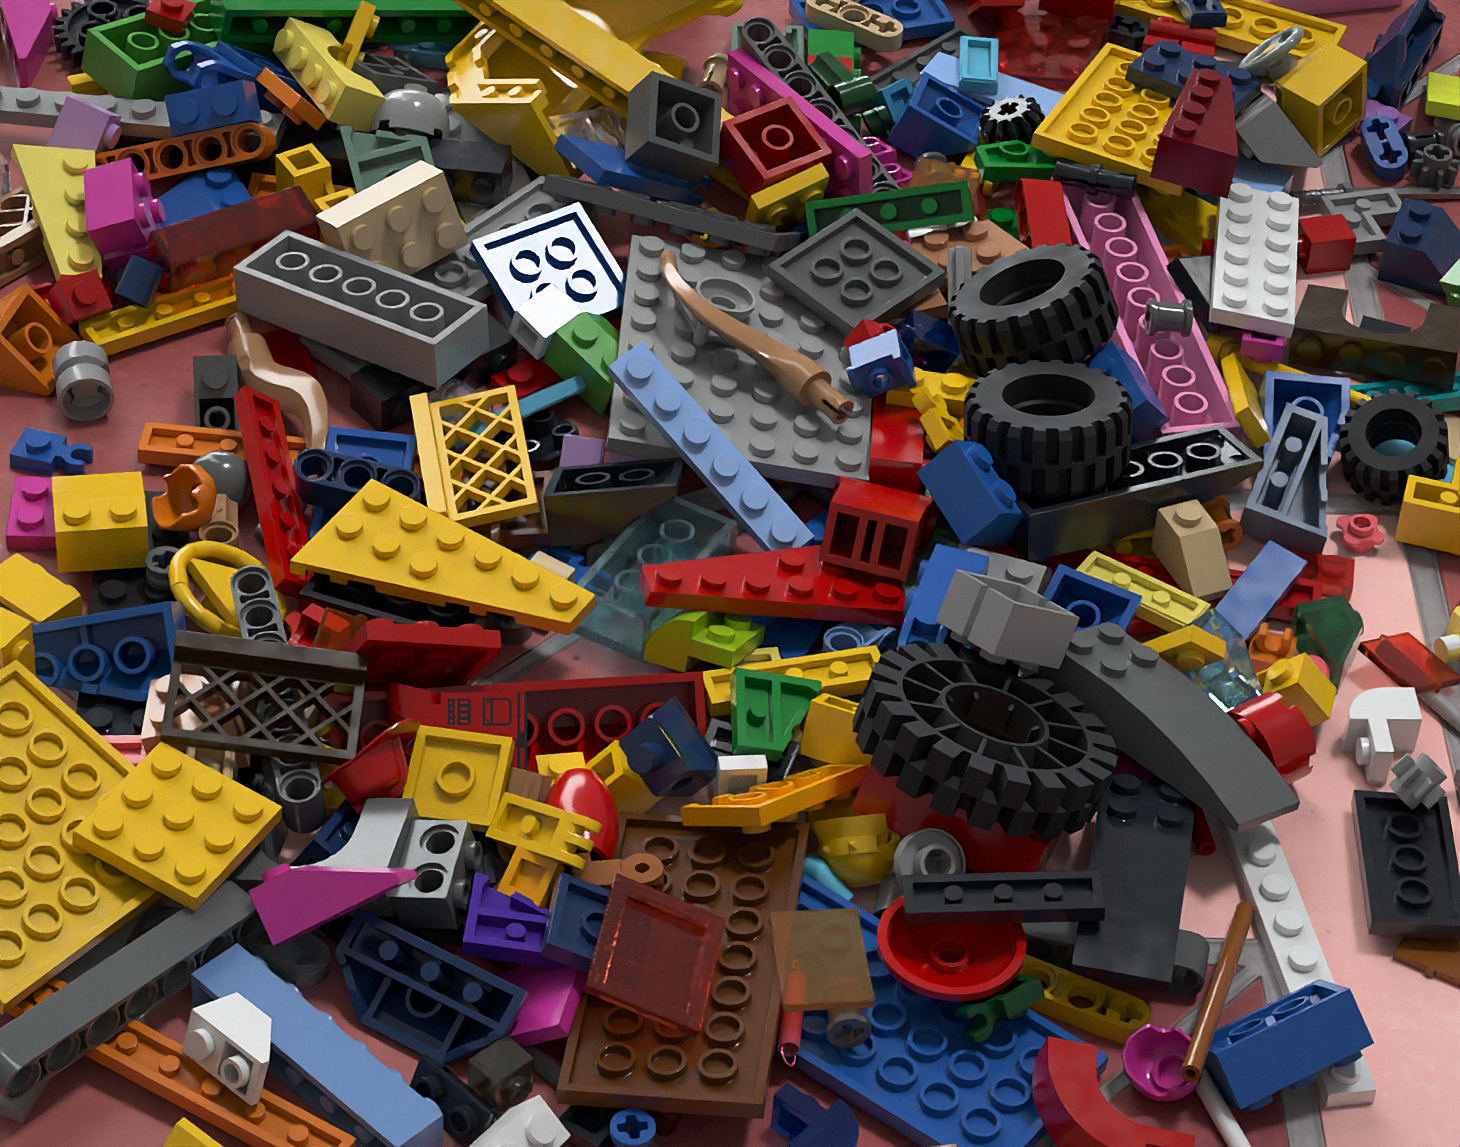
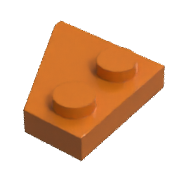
[256,67,327,130]

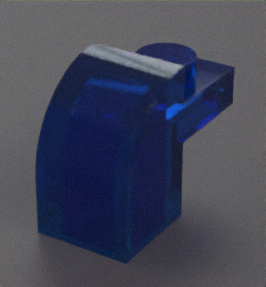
[770,1083,859,1147]

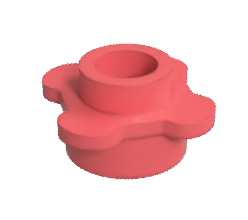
[1336,514,1385,553]

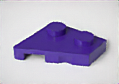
[462,873,562,969]

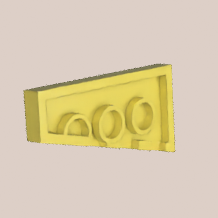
[10,144,102,282]

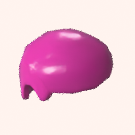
[1121,1024,1204,1102]

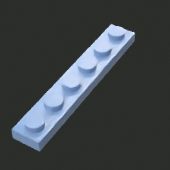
[607,341,814,551]

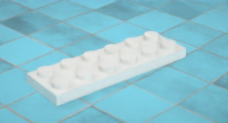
[1209,183,1299,338]

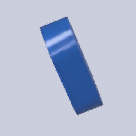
[1360,114,1408,181]

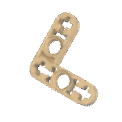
[805,0,903,52]

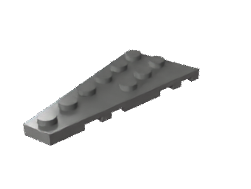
[543,174,809,257]

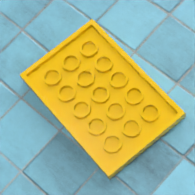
[1030,42,1242,197]

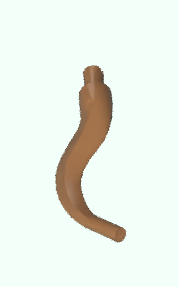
[660,251,854,425]
[225,312,329,514]

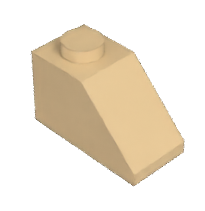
[1151,499,1233,601]

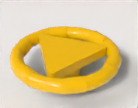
[168,540,290,638]

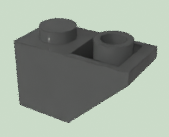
[193,355,239,431]

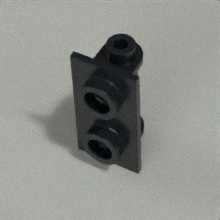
[409,1054,504,1147]

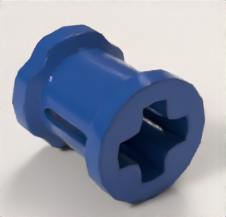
[609,1109,656,1147]

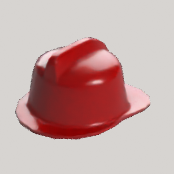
[321,718,420,816]

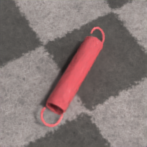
[777,964,807,1067]

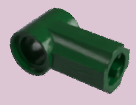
[808,51,877,117]

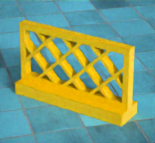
[409,385,540,528]

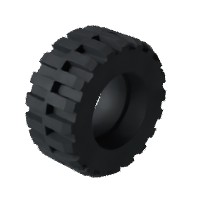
[948,243,1119,377]
[964,360,1133,498]

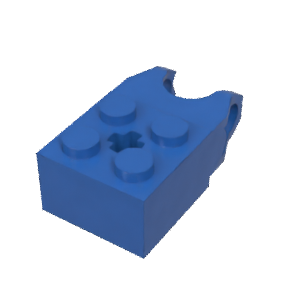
[162,41,313,126]
[897,544,989,656]

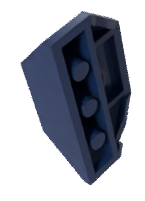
[1364,0,1446,112]
[335,907,530,1065]

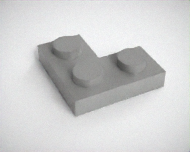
[1318,187,1402,255]

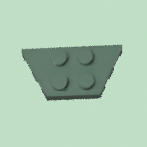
[340,125,435,193]

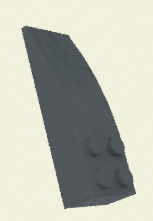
[1038,622,1300,833]

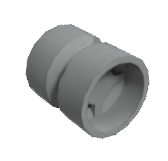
[52,340,114,422]

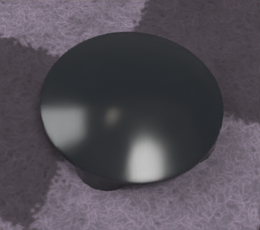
[494,410,580,464]

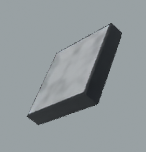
[1166,254,1243,333]

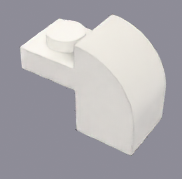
[1341,687,1422,784]

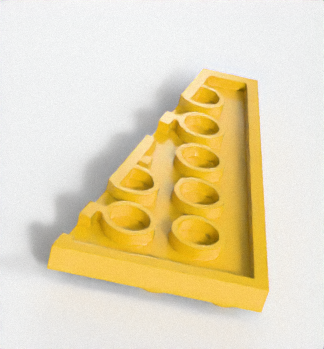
[290,479,596,635]

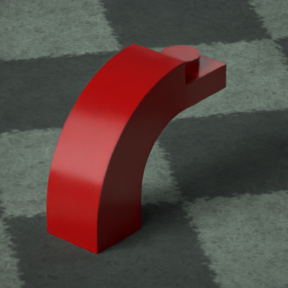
[1032,1036,1195,1147]

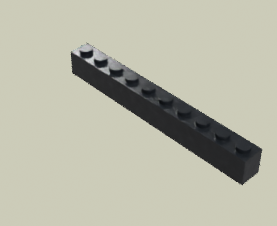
[110,125,513,206]

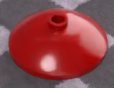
[876,895,1027,1001]

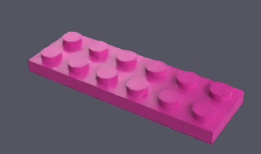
[726,48,873,199]

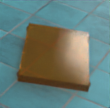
[768,908,875,1012]

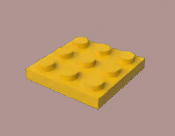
[72,741,282,912]

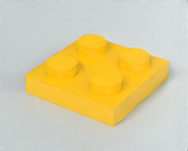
[744,163,829,233]
[402,725,515,832]

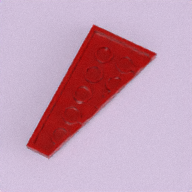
[638,545,906,626]

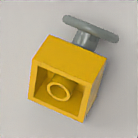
[1238,26,1367,158]

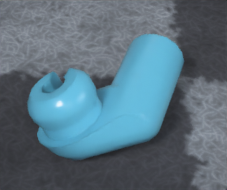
[804,853,854,900]

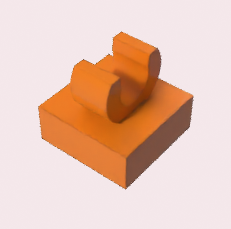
[1244,623,1297,673]

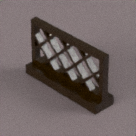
[160,630,369,766]

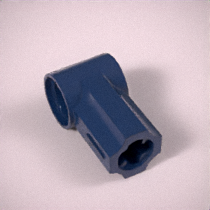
[111,255,166,309]

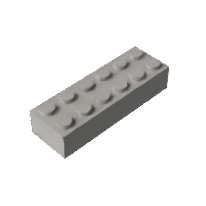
[233,230,490,388]

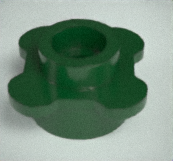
[860,105,894,139]

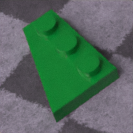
[974,140,1078,184]

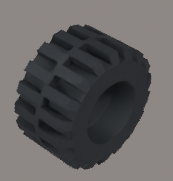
[1340,389,1449,507]

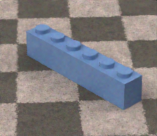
[191,943,444,1147]

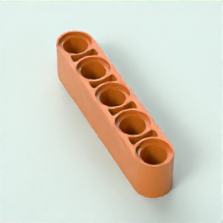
[95,122,276,184]

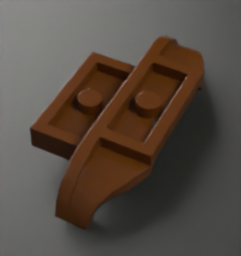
[458,450,554,549]

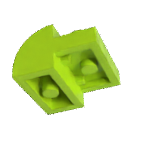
[643,609,766,673]

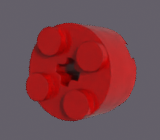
[1226,692,1316,785]

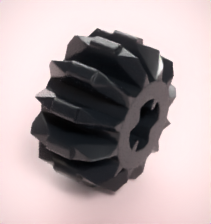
[979,94,1045,145]

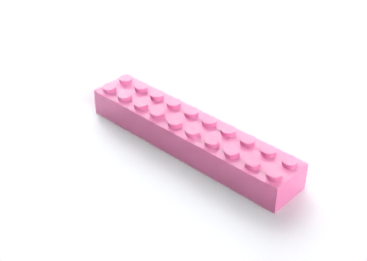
[1050,177,1243,441]

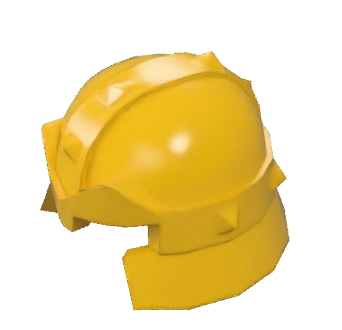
[811,813,903,888]

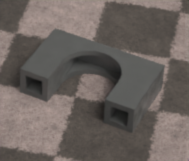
[224,797,420,917]

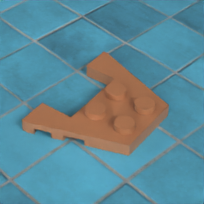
[909,220,1030,326]

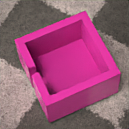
[84,158,168,276]

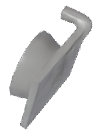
[673,276,768,346]

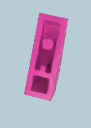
[0,0,58,88]
[248,863,418,946]

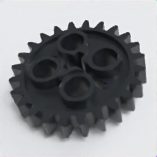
[53,0,150,68]

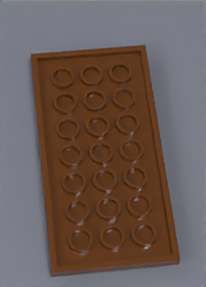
[556,811,810,1119]

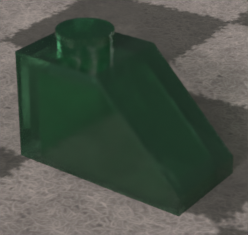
[1290,594,1364,695]

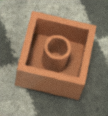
[140,674,258,769]

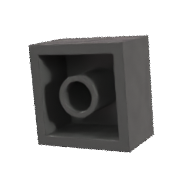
[624,71,722,184]

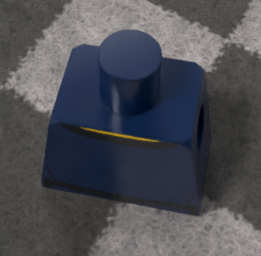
[618,697,718,797]

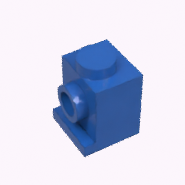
[846,329,917,398]

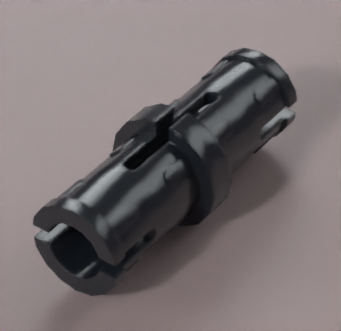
[1053,159,1138,200]

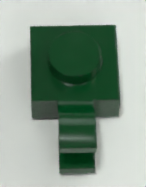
[955,974,1045,1042]

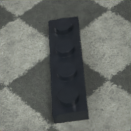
[902,870,1106,926]

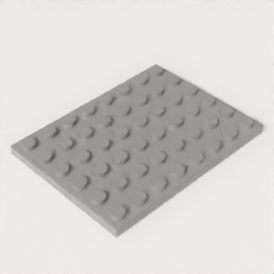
[606,235,872,488]

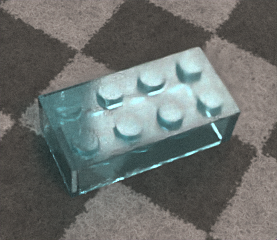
[573,496,738,664]

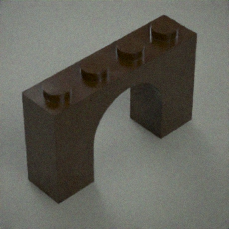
[1288,284,1460,390]

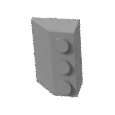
[1235,93,1323,168]

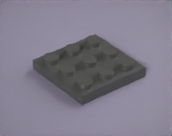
[768,208,946,336]

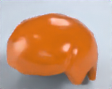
[151,464,217,532]

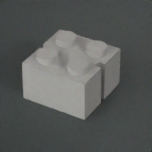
[936,569,1080,671]

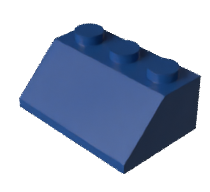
[1204,979,1374,1111]

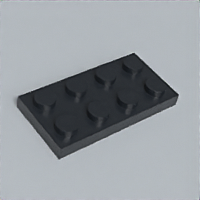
[1351,790,1460,940]

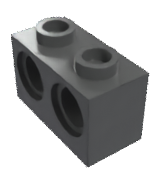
[389,820,483,929]

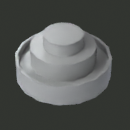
[893,828,966,887]

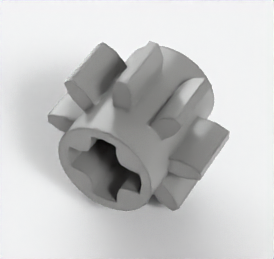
[1389,752,1448,810]

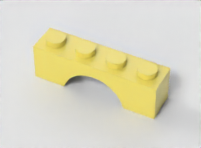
[272,17,386,132]

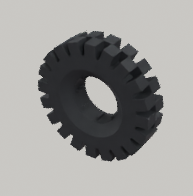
[853,643,1118,839]

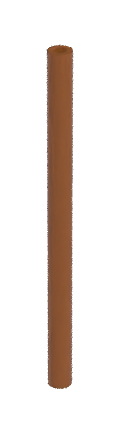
[1180,902,1255,1082]

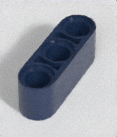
[294,448,421,511]

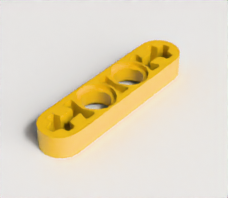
[1019,954,1151,1045]

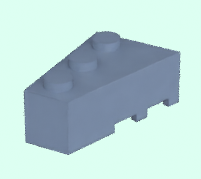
[1240,402,1328,562]

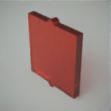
[1357,632,1460,694]

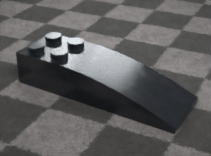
[1009,424,1264,562]
[1070,773,1196,991]

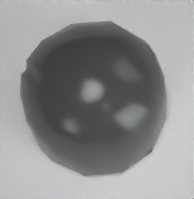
[193,450,253,512]

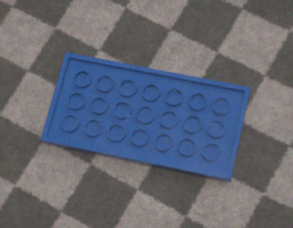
[774,874,1109,1147]

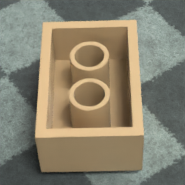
[315,160,469,276]

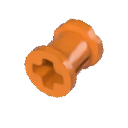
[1202,495,1244,552]

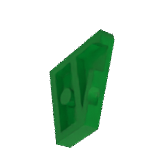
[730,667,822,762]

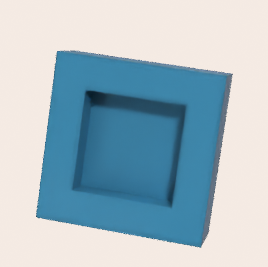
[876,77,914,128]

